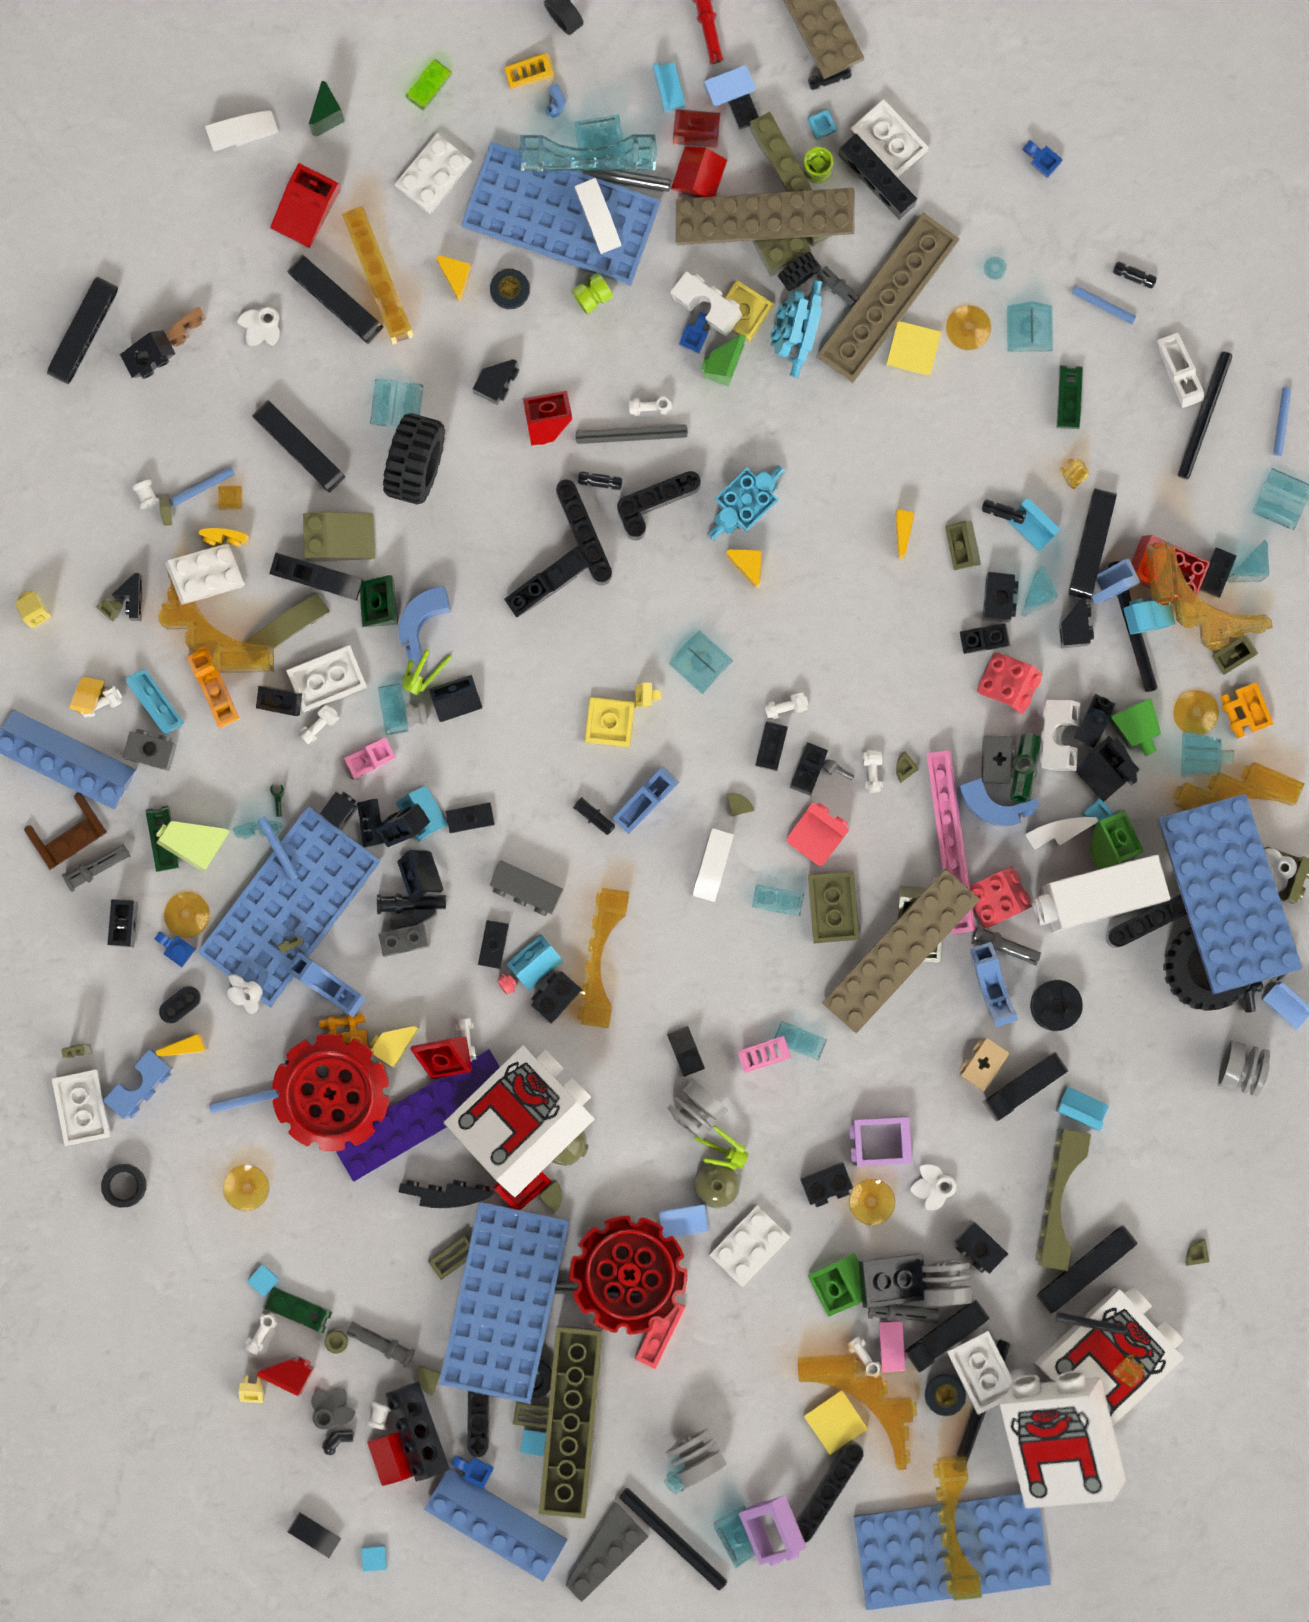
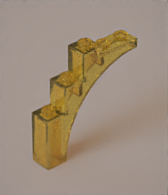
[1146,542,1273,650]
[158,558,274,673]
[1164,762,1305,851]
[797,1354,917,1470]

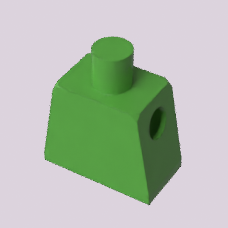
[1109,698,1161,756]

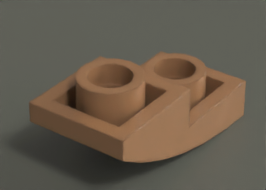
[166,307,206,347]

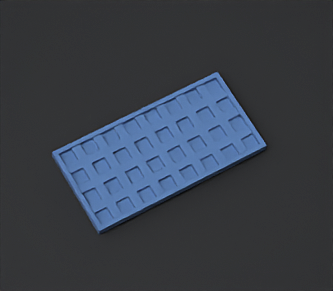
[461,142,661,286]
[1157,794,1302,995]
[197,807,381,1008]
[439,1202,570,1404]
[854,1493,1051,1610]

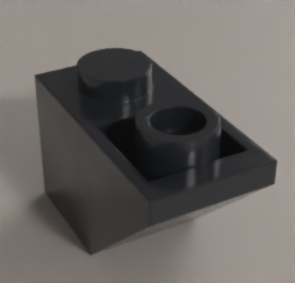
[473,359,520,405]
[1059,598,1094,649]
[1074,694,1115,748]

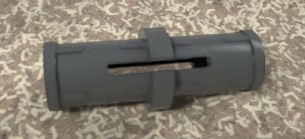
[817,266,860,307]

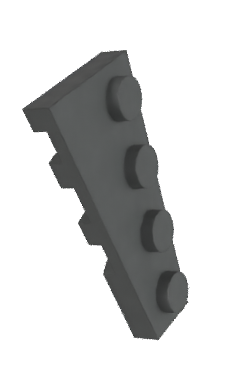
[566,1502,649,1602]

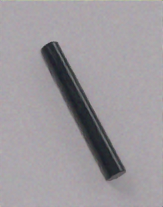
[1055,1312,1126,1335]

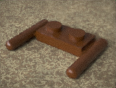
[24,792,107,870]

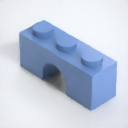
[103,1049,172,1119]

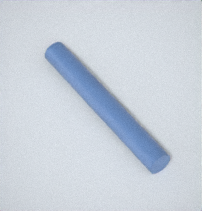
[1072,286,1136,324]
[1273,388,1291,456]
[171,467,235,506]
[258,817,299,881]
[209,1089,279,1113]

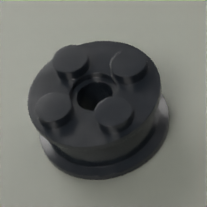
[1030,980,1083,1031]

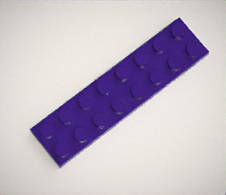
[336,1049,500,1182]

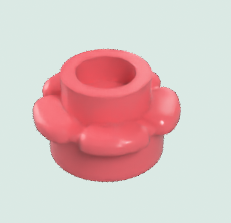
[497,974,517,995]

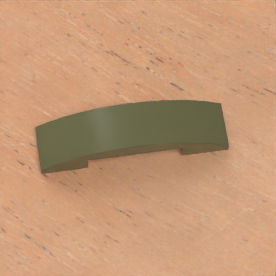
[242,593,330,663]

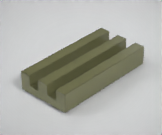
[61,1044,93,1058]
[428,1234,471,1280]
[513,1401,549,1430]

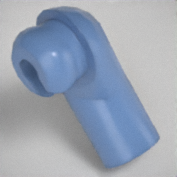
[546,84,566,117]

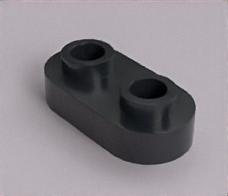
[159,986,201,1023]

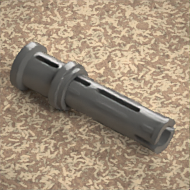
[62,844,131,892]
[971,925,1041,966]
[868,1304,939,1323]
[346,1322,416,1368]

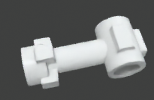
[629,396,672,416]
[83,685,123,718]
[764,693,808,719]
[299,705,340,744]
[862,750,883,793]
[455,1018,478,1062]
[245,1312,277,1355]
[847,1336,881,1378]

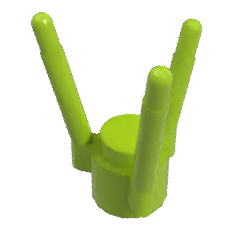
[402,649,452,695]
[694,1125,749,1170]

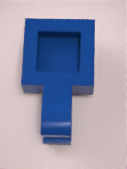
[1022,140,1063,178]
[679,312,708,354]
[154,932,196,968]
[451,1455,494,1489]

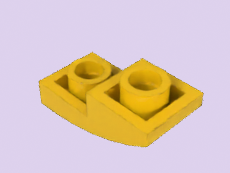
[198,528,250,547]
[70,676,105,714]

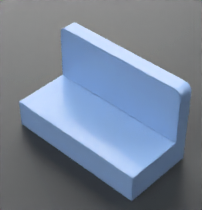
[703,65,756,107]
[1092,559,1140,605]
[1262,981,1309,1030]
[659,1204,708,1238]

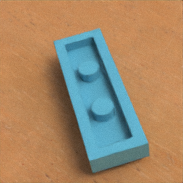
[125,669,184,735]

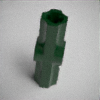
[1010,733,1041,803]

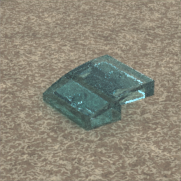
[370,379,424,428]
[1252,468,1309,531]

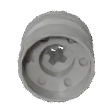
[1218,1040,1270,1096]
[667,1079,728,1140]
[922,1260,973,1306]
[666,1429,727,1488]

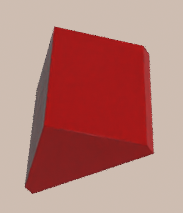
[671,146,727,198]
[410,1036,472,1079]
[493,1171,552,1211]
[367,1431,413,1486]

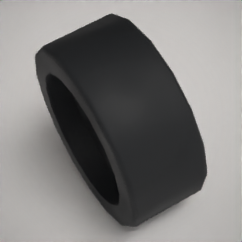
[544,0,584,35]
[101,1164,146,1208]

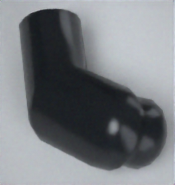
[1243,981,1263,1013]
[322,1430,354,1455]

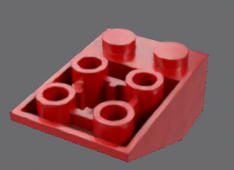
[270,163,341,249]
[1131,535,1210,604]

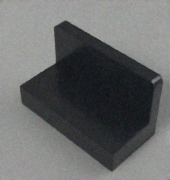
[429,675,482,722]
[397,850,444,901]

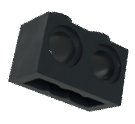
[375,803,431,848]
[531,971,582,1024]
[800,1162,853,1208]

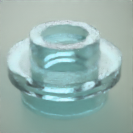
[984,257,1006,280]
[664,1472,686,1494]

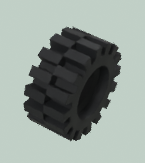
[778,252,821,291]

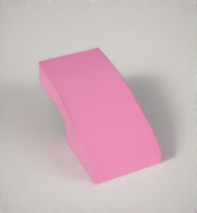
[343,737,396,780]
[879,1321,905,1373]

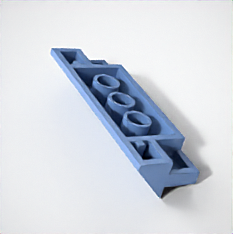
[0,710,137,810]
[424,1468,568,1582]

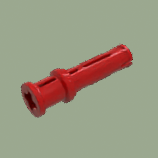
[693,0,724,64]

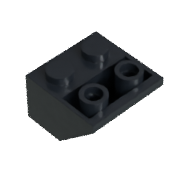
[1075,736,1140,802]

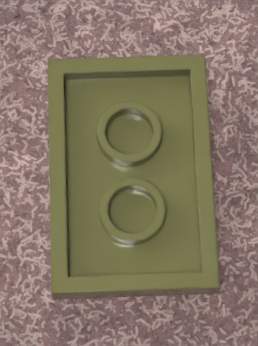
[808,871,859,944]

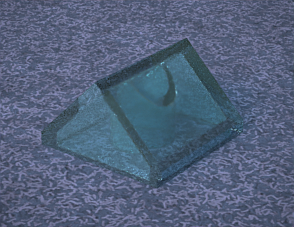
[574,114,625,163]
[1007,301,1053,351]
[1227,540,1269,583]
[1021,566,1059,617]
[669,630,733,694]
[713,1506,755,1568]

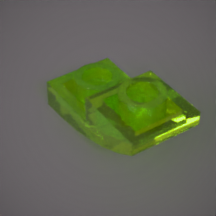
[406,59,452,111]

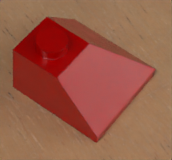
[523,391,573,446]
[256,1356,314,1396]

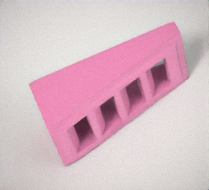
[738,1036,791,1073]

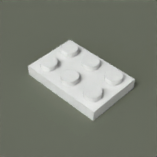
[850,99,929,177]
[394,133,472,214]
[165,543,245,605]
[286,645,367,713]
[52,1069,111,1146]
[709,1205,790,1287]
[946,1330,1013,1415]

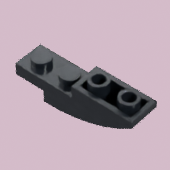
[504,546,592,618]
[269,552,363,601]
[398,1179,493,1208]

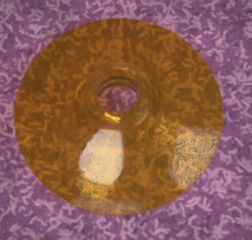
[946,305,991,350]
[1173,690,1219,736]
[164,892,210,938]
[223,1165,269,1211]
[849,1179,895,1225]

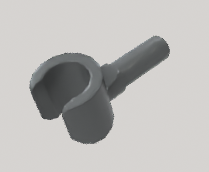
[822,760,855,780]

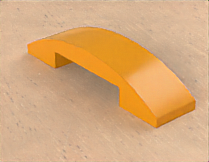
[186,647,240,729]

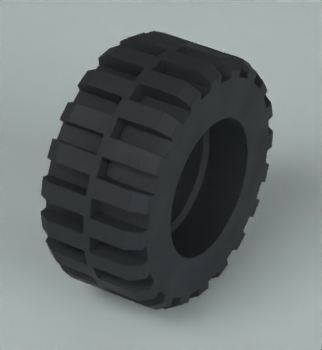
[383,413,445,505]
[1163,927,1251,1011]

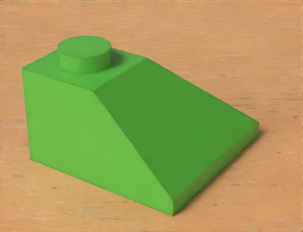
[701,334,745,387]
[1089,811,1144,870]
[808,1253,862,1317]

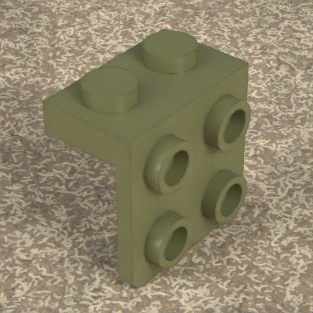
[1264,847,1309,904]

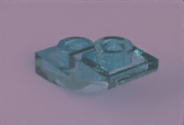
[378,684,409,735]
[232,821,284,840]
[752,884,804,916]
[774,1021,827,1061]

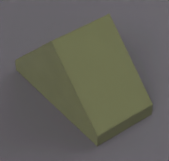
[1212,634,1258,675]

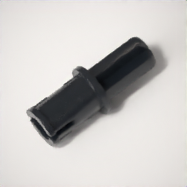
[573,797,615,835]

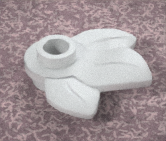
[237,307,280,346]
[1264,848,1297,893]
[227,974,263,1014]
[910,1164,956,1210]

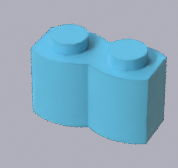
[1124,595,1176,634]

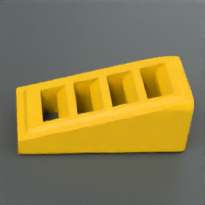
[504,53,555,89]
[895,509,915,560]
[156,1034,207,1057]

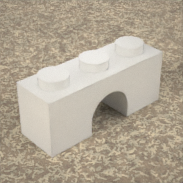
[670,271,743,337]
[1040,700,1081,771]

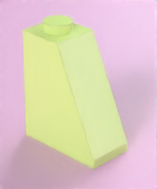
[156,821,230,872]

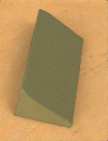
[945,521,981,570]

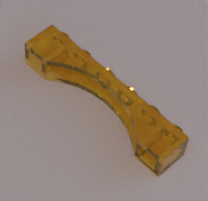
[342,206,414,344]
[578,888,629,1029]
[933,1454,982,1601]

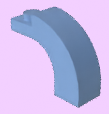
[399,586,451,665]
[958,778,1039,827]
[970,942,1018,1027]
[286,951,366,1017]

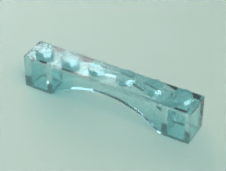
[519,134,657,171]

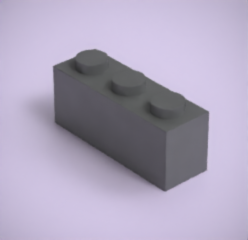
[489,860,564,917]

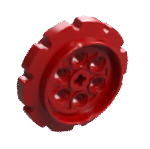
[272,1033,390,1152]
[569,1216,688,1335]

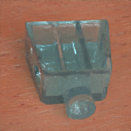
[1181,732,1234,777]

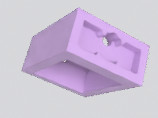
[849,1117,912,1166]
[739,1495,807,1566]

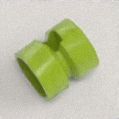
[803,147,833,183]
[571,273,614,315]

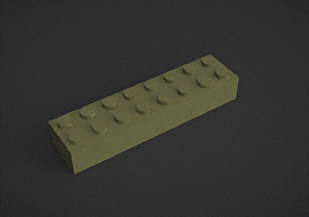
[539,1325,603,1519]

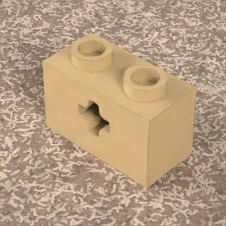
[959,1038,1010,1091]

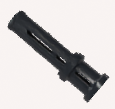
[377,893,446,915]

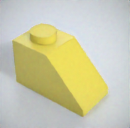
[15,591,52,629]
[369,1026,419,1067]

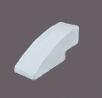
[205,110,279,152]
[575,178,622,254]
[1157,333,1204,408]
[1025,817,1098,850]
[693,828,734,902]

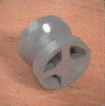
[406,702,427,727]

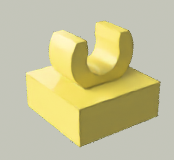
[635,683,661,708]
[239,1376,264,1403]

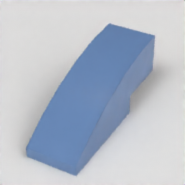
[612,766,680,834]

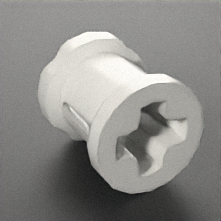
[132,480,159,509]
[366,1402,391,1430]

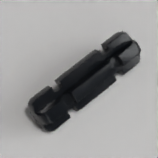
[808,67,852,90]
[1113,261,1157,289]
[578,471,623,490]
[982,499,1026,524]

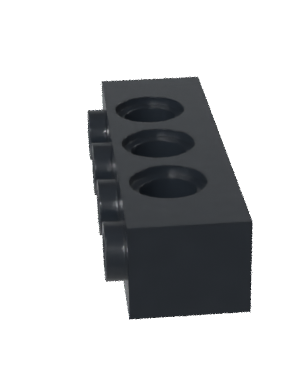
[838,133,917,220]
[385,1382,450,1482]

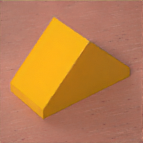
[436,255,472,301]
[725,549,761,588]

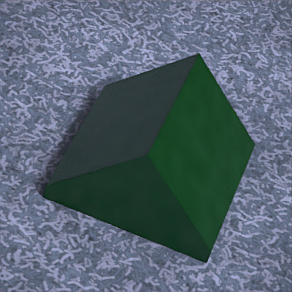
[309,81,345,136]
[360,575,398,627]

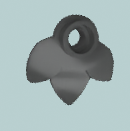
[311,1388,356,1429]

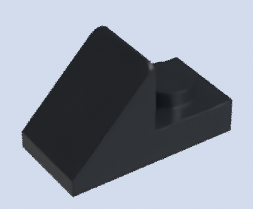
[112,573,142,621]
[667,1026,705,1077]

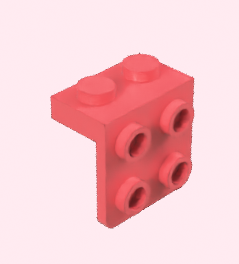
[977,653,1043,715]
[786,802,850,866]
[970,866,1032,928]

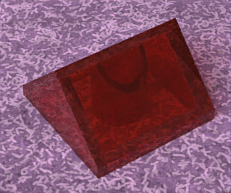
[673,109,720,148]

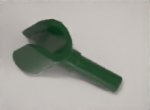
[270,784,285,817]

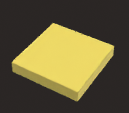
[725,280,774,342]
[886,321,941,376]
[585,697,635,748]
[804,1390,868,1455]

